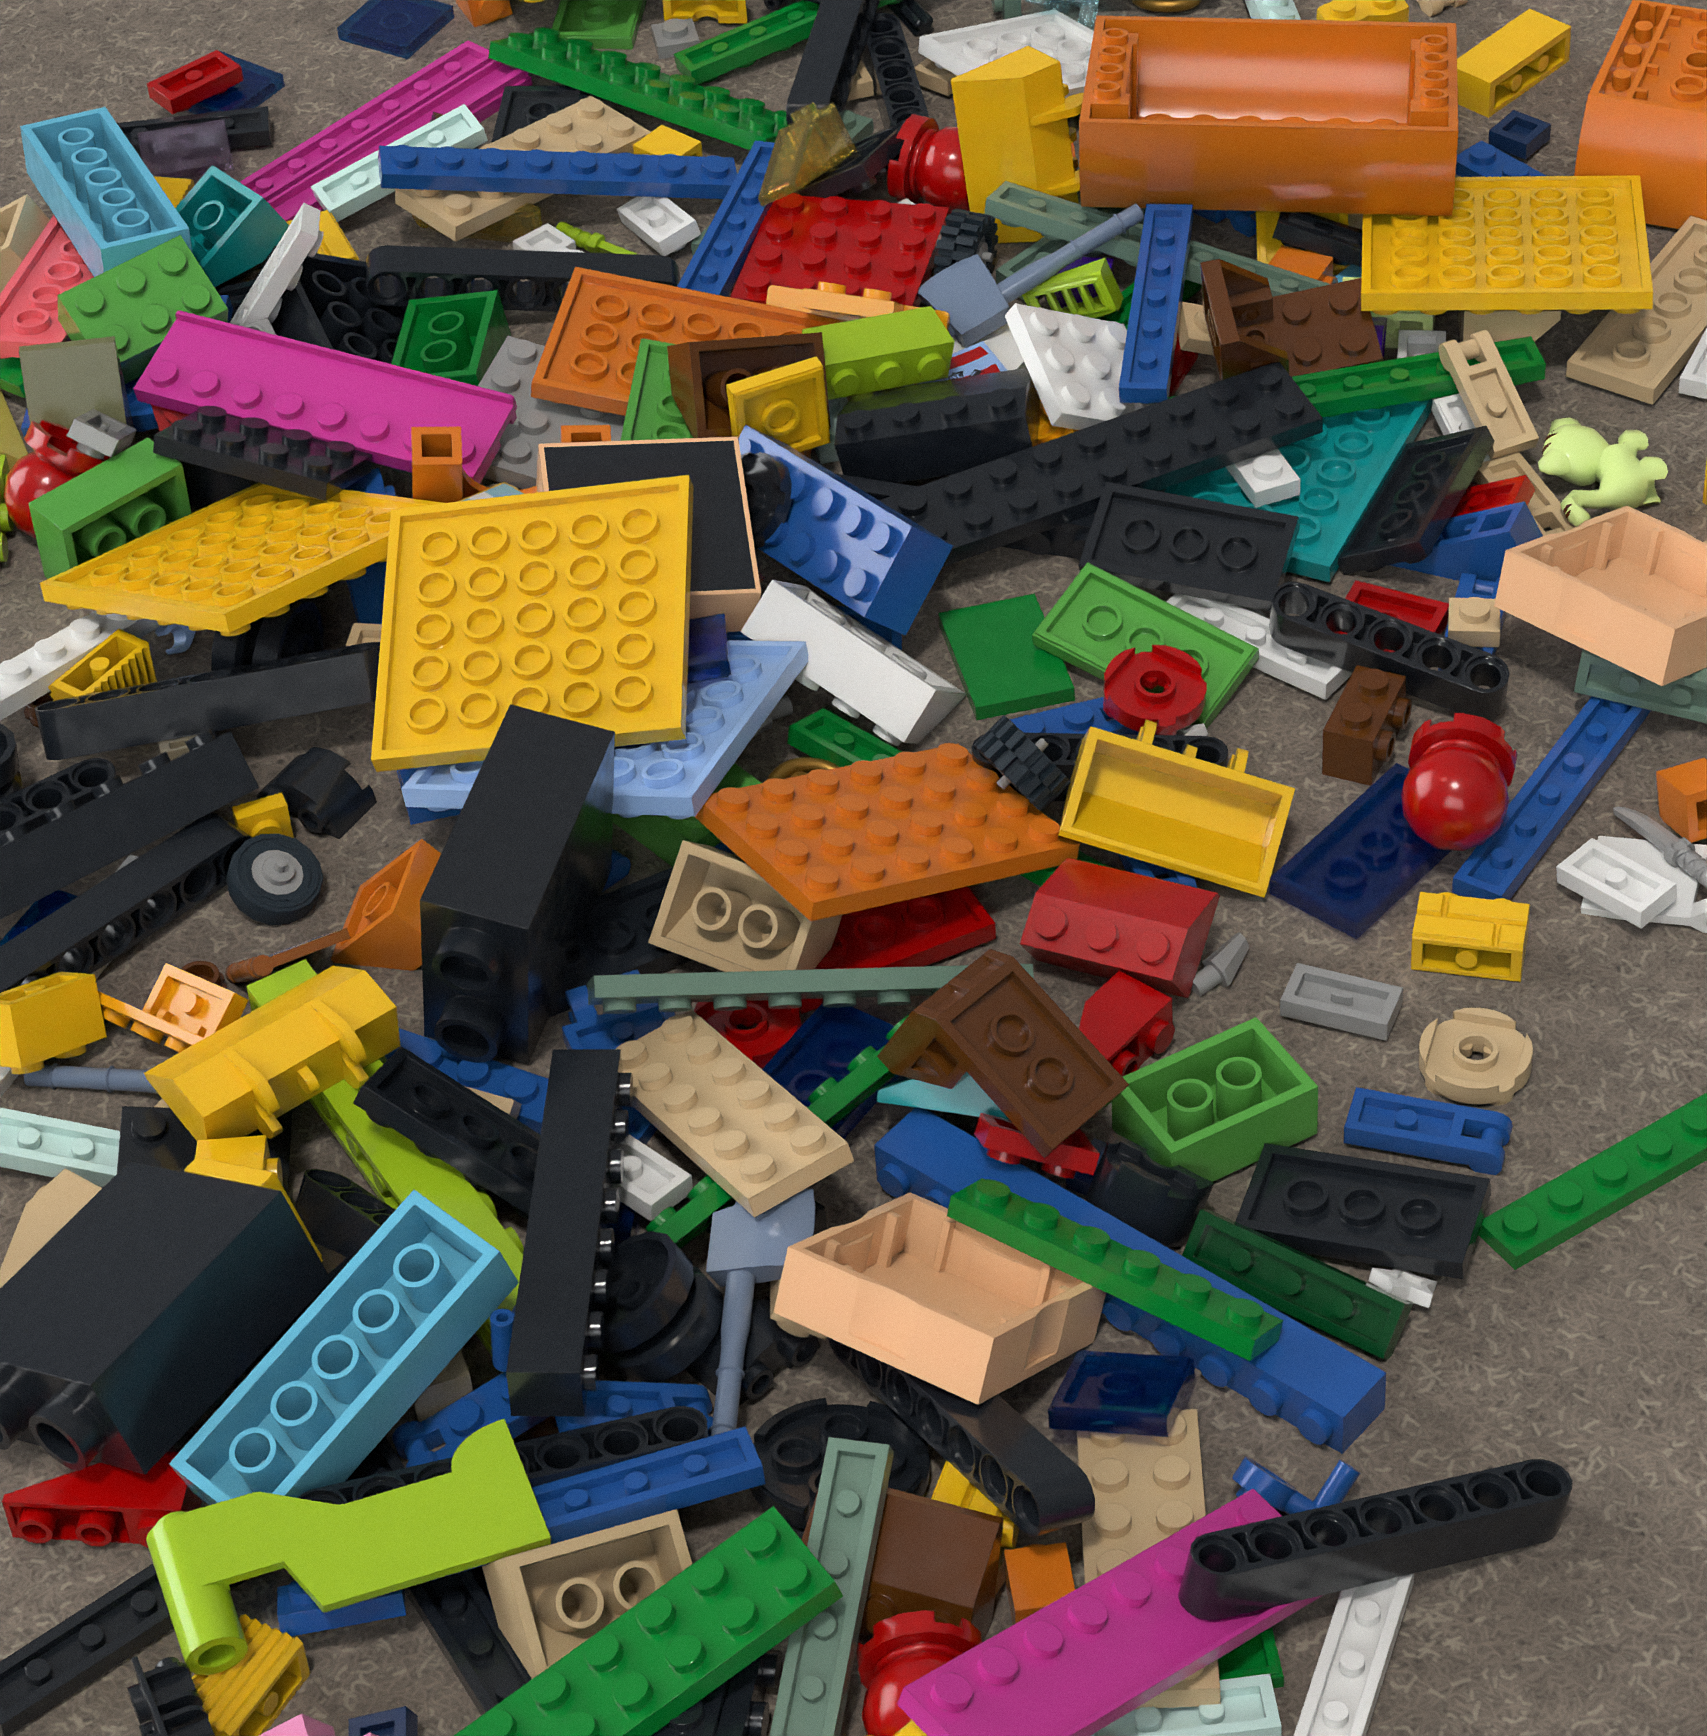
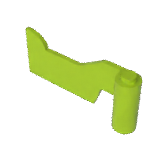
[146,1418,551,1675]

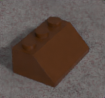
[667,332,831,438]
[802,1487,1004,1640]

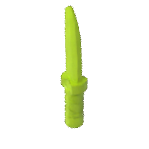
[556,222,639,255]

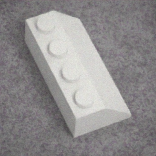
[740,580,966,746]

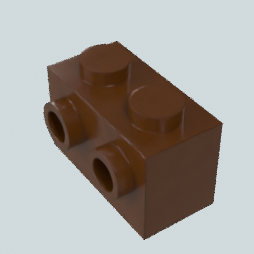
[1322,665,1412,786]

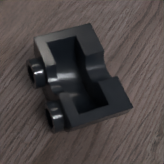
[257,747,377,839]
[1085,1132,1214,1249]
[687,1297,821,1406]

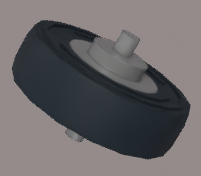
[226,834,323,925]

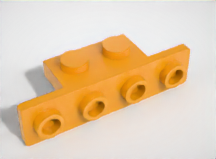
[766,282,950,331]
[98,963,249,1053]

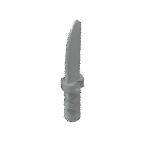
[1613,807,1707,888]

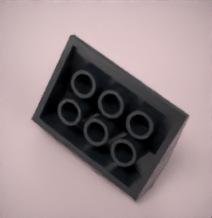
[251,246,407,364]
[834,368,1040,483]

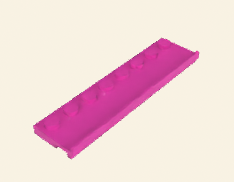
[240,40,533,222]
[133,310,517,484]
[897,1489,1323,1736]

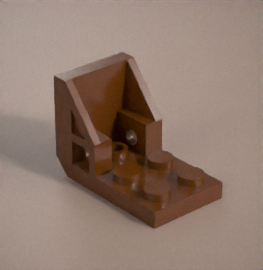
[1200,259,1383,381]
[877,949,1129,1158]

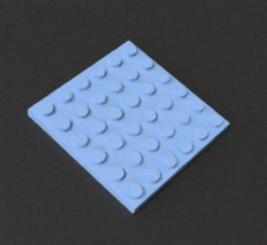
[401,640,808,820]

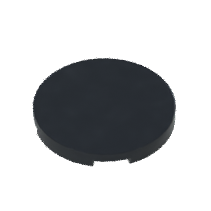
[750,1398,930,1529]

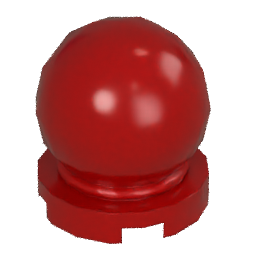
[887,114,970,214]
[3,420,115,539]
[1401,713,1518,851]
[857,1610,983,1736]

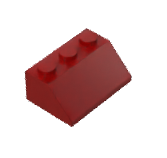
[1019,858,1220,998]

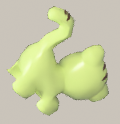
[1538,418,1668,527]

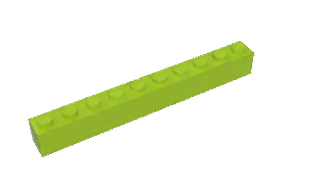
[247,959,524,1356]

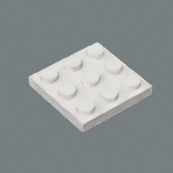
[1005,303,1156,430]

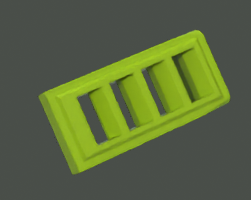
[1022,258,1124,318]

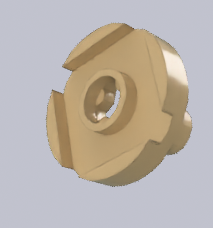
[1419,1008,1533,1105]

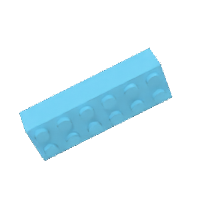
[20,107,192,277]
[169,1190,519,1505]

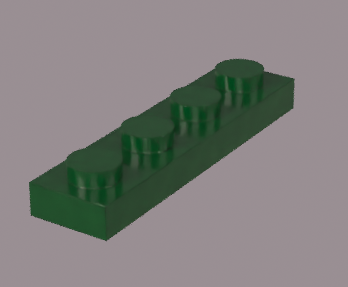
[1182,1209,1413,1359]

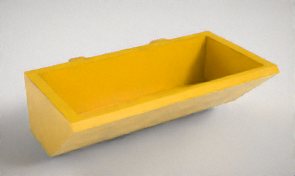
[951,46,1084,243]
[1059,720,1295,898]
[144,965,400,1141]

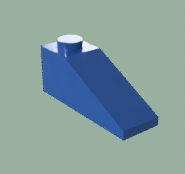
[1390,501,1543,581]

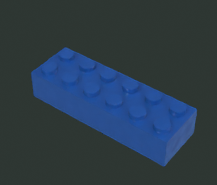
[738,425,953,636]

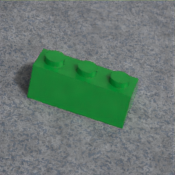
[391,290,511,386]

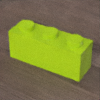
[802,306,955,400]

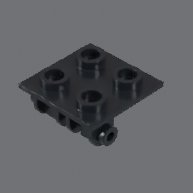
[127,1656,215,1736]

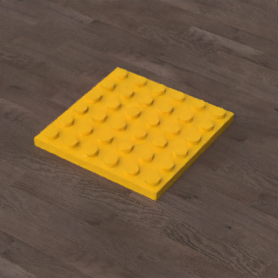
[1361,175,1653,315]
[371,475,694,772]
[40,483,443,636]

